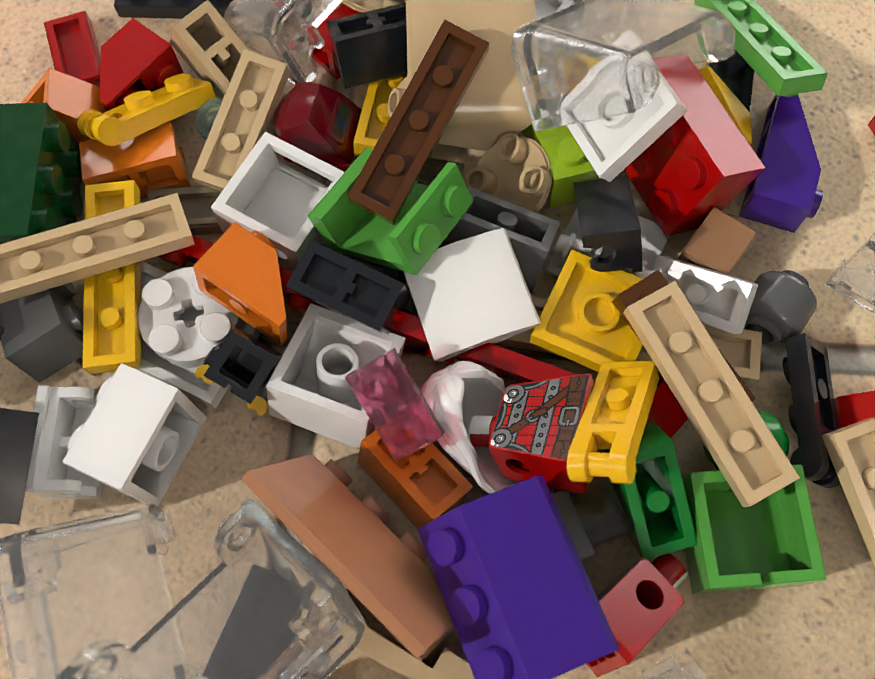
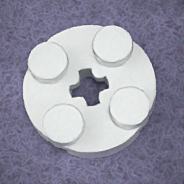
[138,267,244,368]

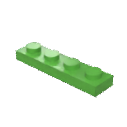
[694,0,828,97]

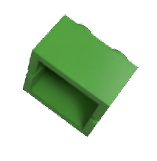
[682,465,826,594]

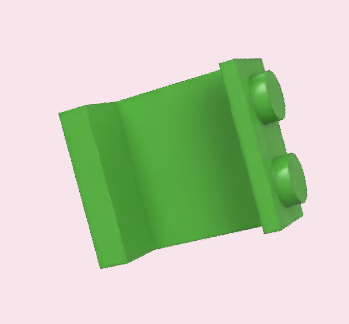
[308,147,474,275]

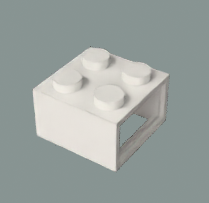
[211,132,345,271]

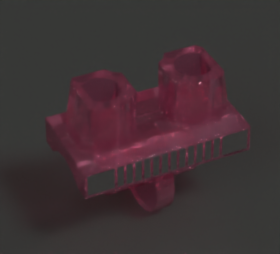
[345,348,445,462]

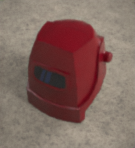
[273,82,362,172]

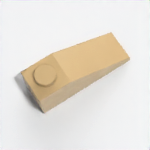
[170,0,285,134]

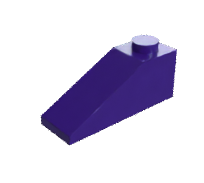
[739,94,823,233]

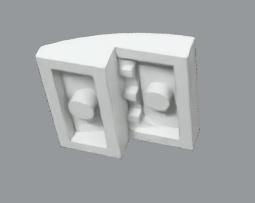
[403,228,541,362]

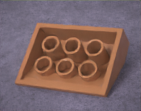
[240,454,455,662]

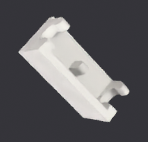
[25,385,103,499]

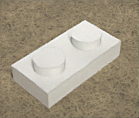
[652,255,758,334]

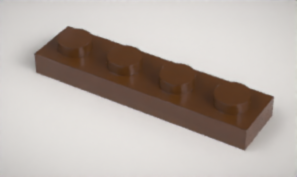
[347,20,490,225]

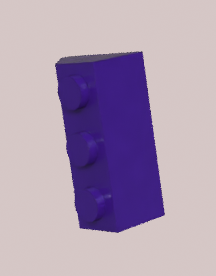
[417,475,620,679]

